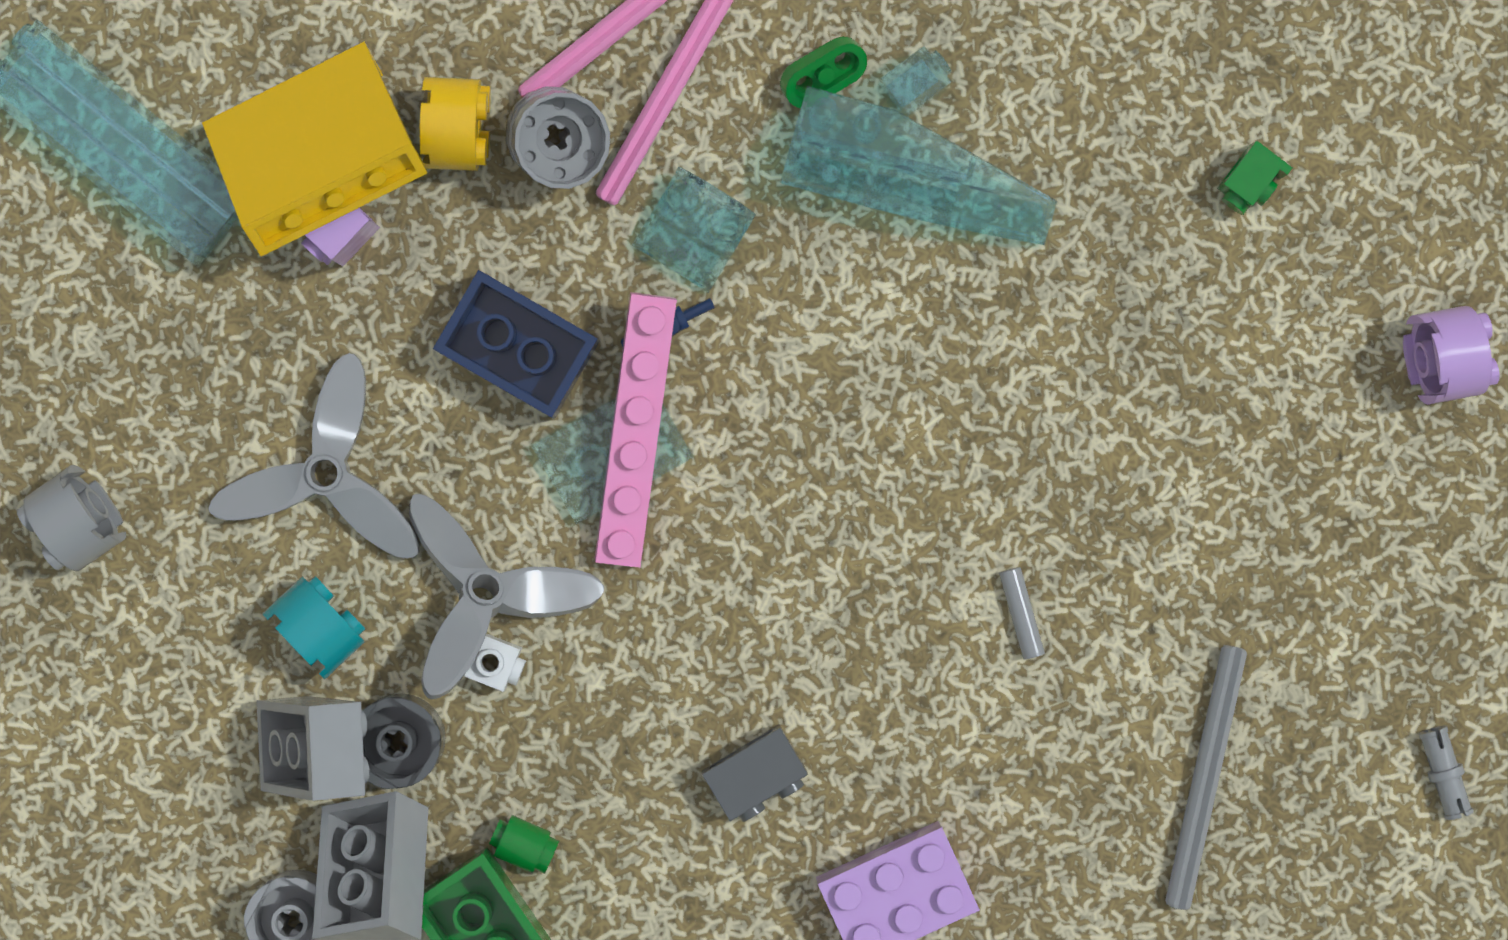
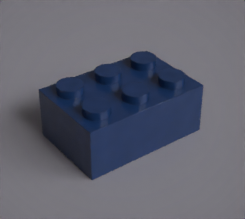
[433,270,600,419]

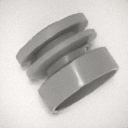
[505,86,610,189]

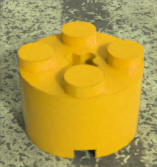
[420,77,491,171]

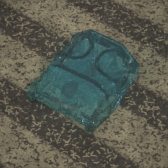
[632,167,756,293]

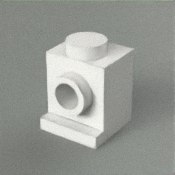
[464,633,526,692]

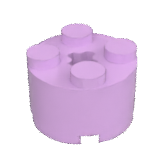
[1403,306,1500,405]

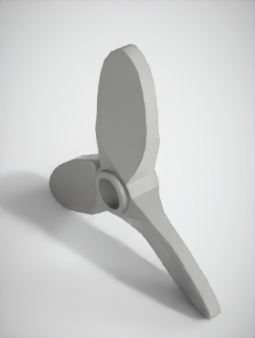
[208,353,420,559]
[409,494,604,700]

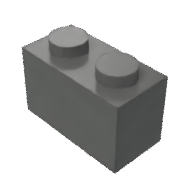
[702,724,808,822]

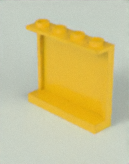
[202,41,427,257]

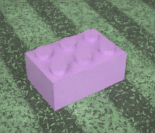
[816,821,980,940]

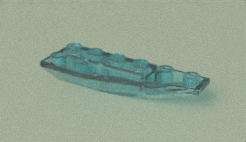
[780,86,1057,245]

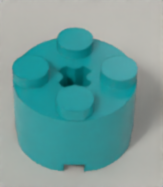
[262,576,366,679]

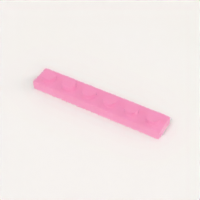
[595,292,677,568]

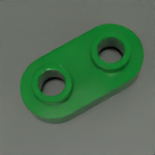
[780,36,867,109]

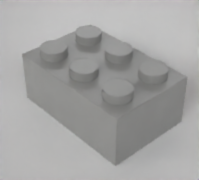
[256,696,369,801]
[312,791,429,940]

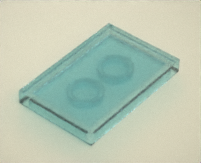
[531,398,693,524]

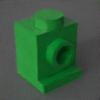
[1217,141,1293,215]

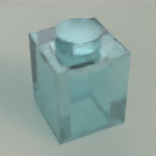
[879,46,952,120]

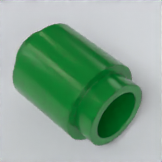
[489,815,559,874]

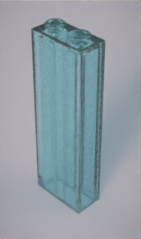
[0,19,238,266]

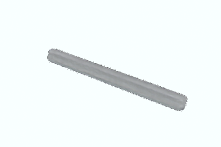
[1165,645,1247,910]

